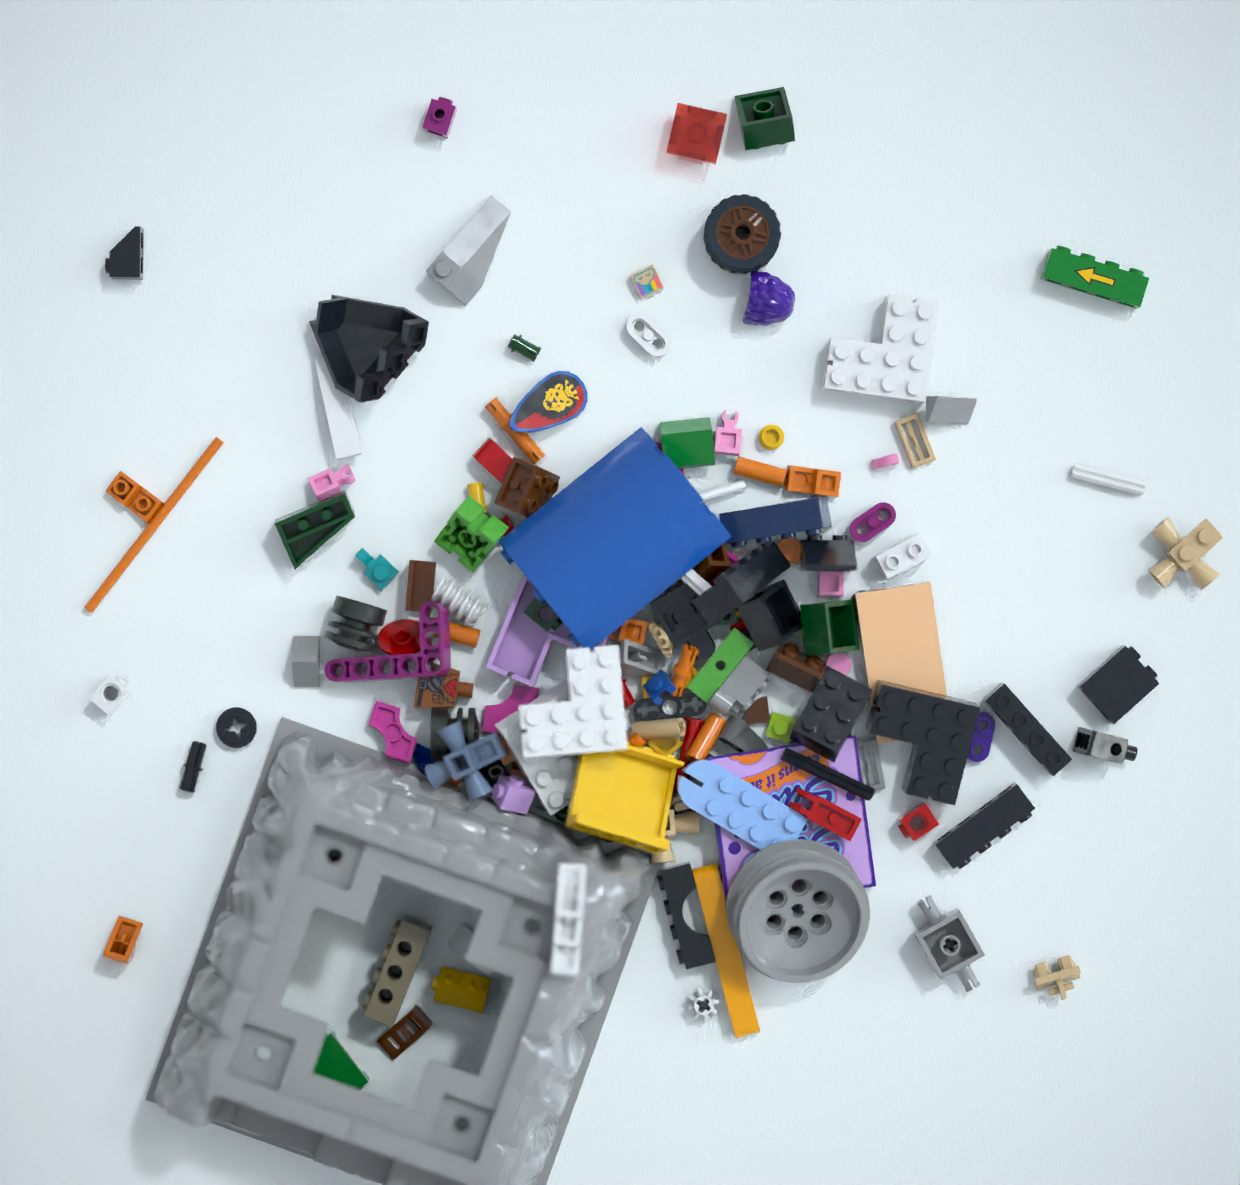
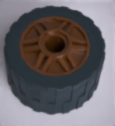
[703,194,781,274]

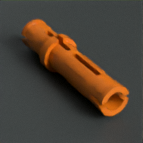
[484,397,546,464]

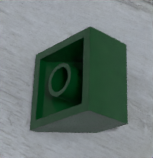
[734,87,795,151]

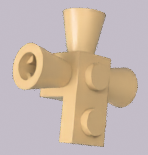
[1148,517,1223,590]
[650,809,700,864]

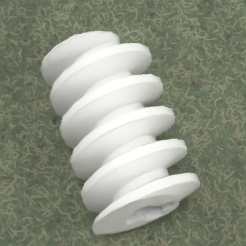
[431,574,489,626]

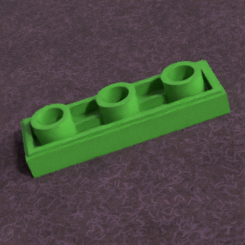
[687,628,754,703]

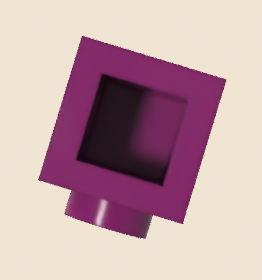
[422,97,457,139]

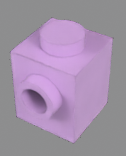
[491,775,536,814]

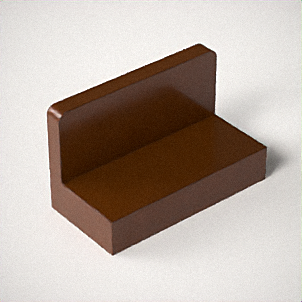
[405,560,436,613]

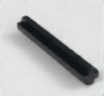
[781,748,875,801]

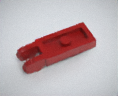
[788,787,862,841]

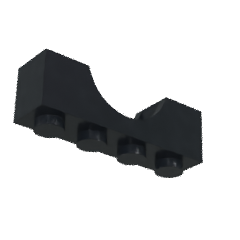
[657,861,716,970]

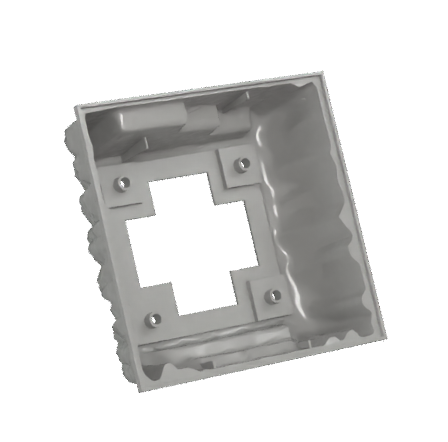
[145,717,661,1185]

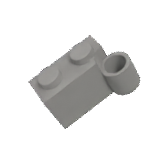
[708,655,769,716]

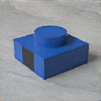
[643,669,677,706]

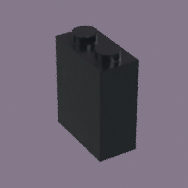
[1077,645,1160,724]

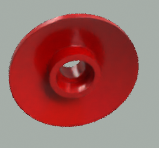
[378,619,420,655]

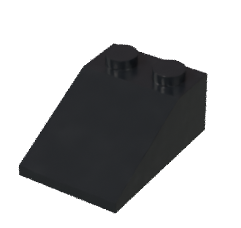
[801,535,857,571]

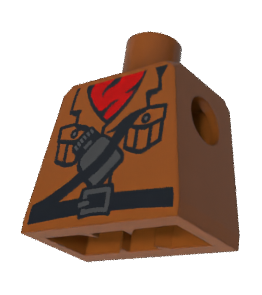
[414,662,474,708]

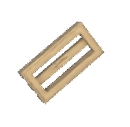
[894,412,936,469]

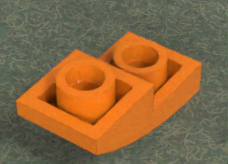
[105,471,164,523]

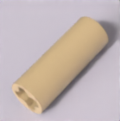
[631,718,686,740]

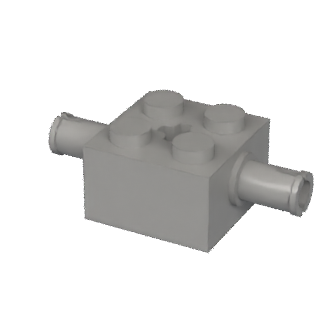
[913,895,985,992]

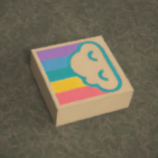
[630,264,664,299]

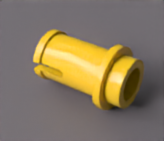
[467,482,488,514]

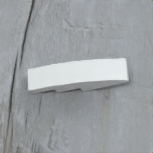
[314,356,362,461]
[551,864,586,976]

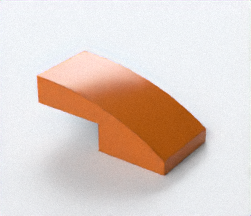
[784,465,841,497]
[608,618,649,645]

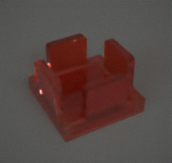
[666,103,727,165]

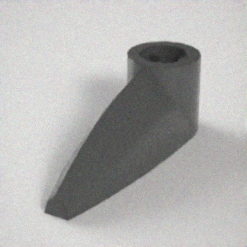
[718,715,769,752]

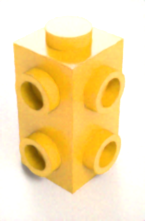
[431,966,491,1014]

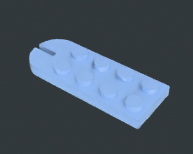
[677,760,808,850]

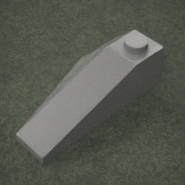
[426,196,511,306]

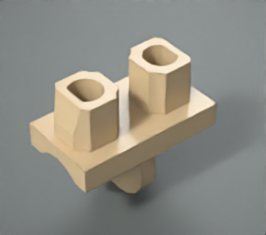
[1034,955,1081,1000]

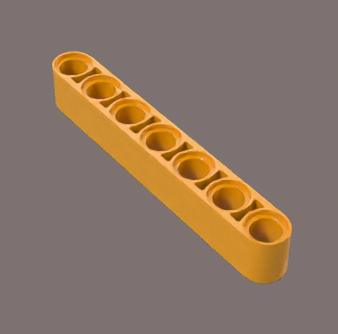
[692,863,760,1038]

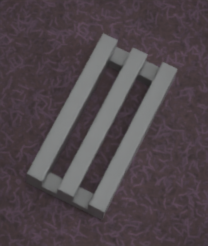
[857,738,885,790]

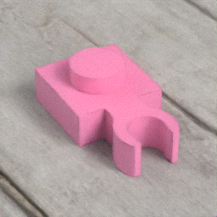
[714,410,742,456]
[308,465,356,502]

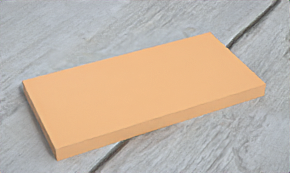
[854,581,947,744]

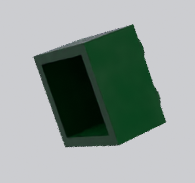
[800,599,859,656]

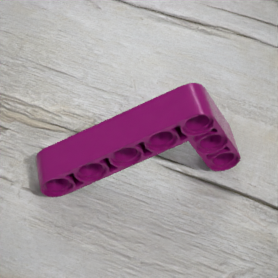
[325,601,451,683]

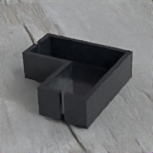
[865,680,981,805]

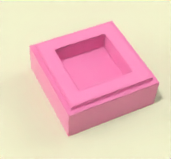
[818,571,844,596]

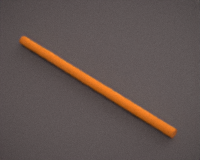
[84,437,224,613]

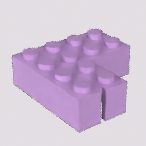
[485,575,609,687]

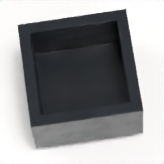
[737,579,802,652]

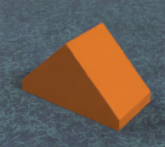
[103,916,143,964]

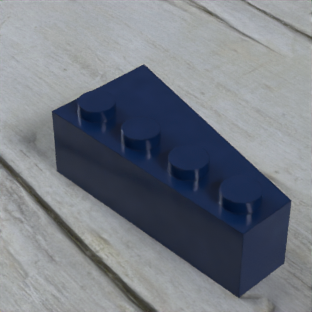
[719,497,832,548]

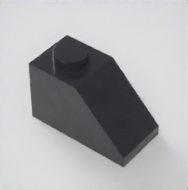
[105,226,144,280]

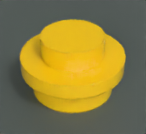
[759,424,784,450]

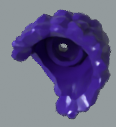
[743,271,795,326]

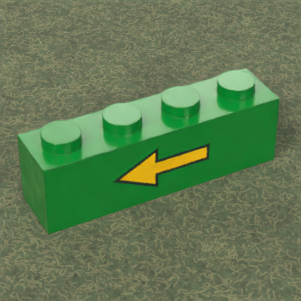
[1040,245,1149,309]

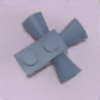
[425,721,507,801]

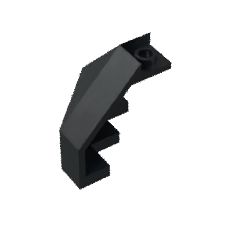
[309,295,429,403]

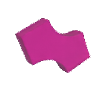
[482,684,540,733]
[369,701,417,765]

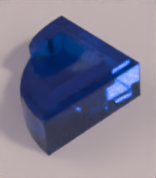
[413,743,437,777]

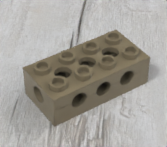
[362,916,433,1027]

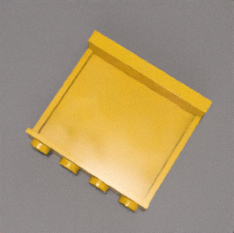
[565,741,684,854]

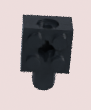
[649,583,719,659]

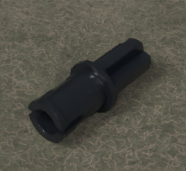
[179,741,207,793]

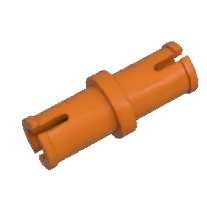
[671,645,699,697]

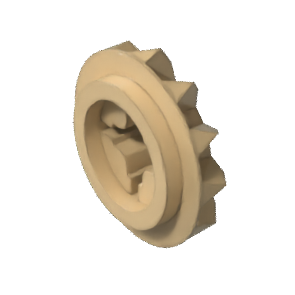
[648,620,674,658]

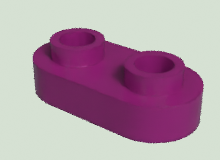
[849,502,896,542]

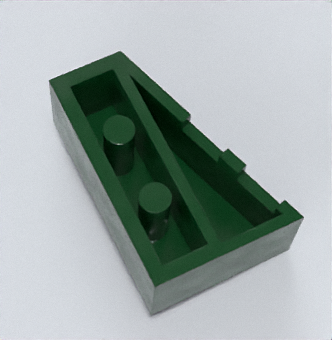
[274,490,355,570]

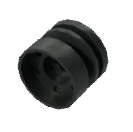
[324,595,387,652]
[430,707,479,760]

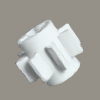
[688,988,719,1020]

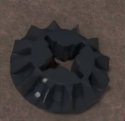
[216,707,257,748]

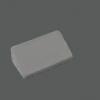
[926,396,977,424]

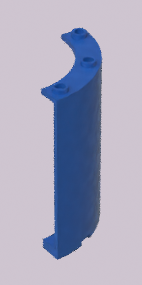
[498,427,732,650]

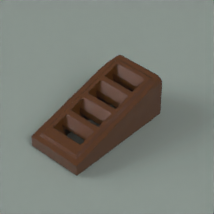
[377,1005,433,1059]

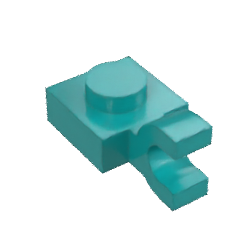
[355,548,399,590]

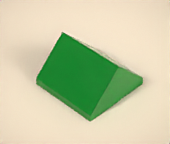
[659,417,715,469]

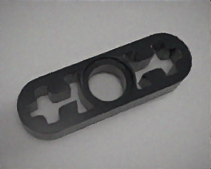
[633,693,707,721]

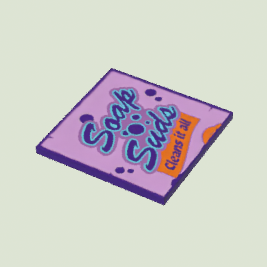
[705,735,876,906]

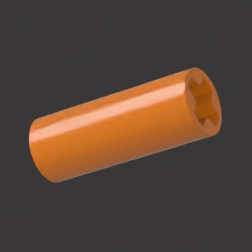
[733,456,787,488]
[431,617,481,648]
[685,713,726,762]

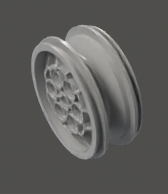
[726,839,870,983]

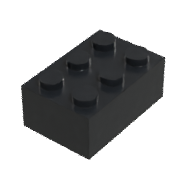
[789,666,873,762]

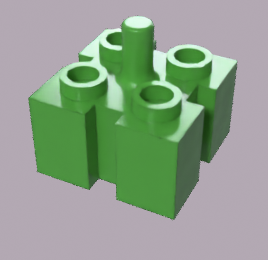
[434,496,509,573]

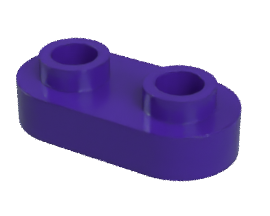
[967,712,995,762]

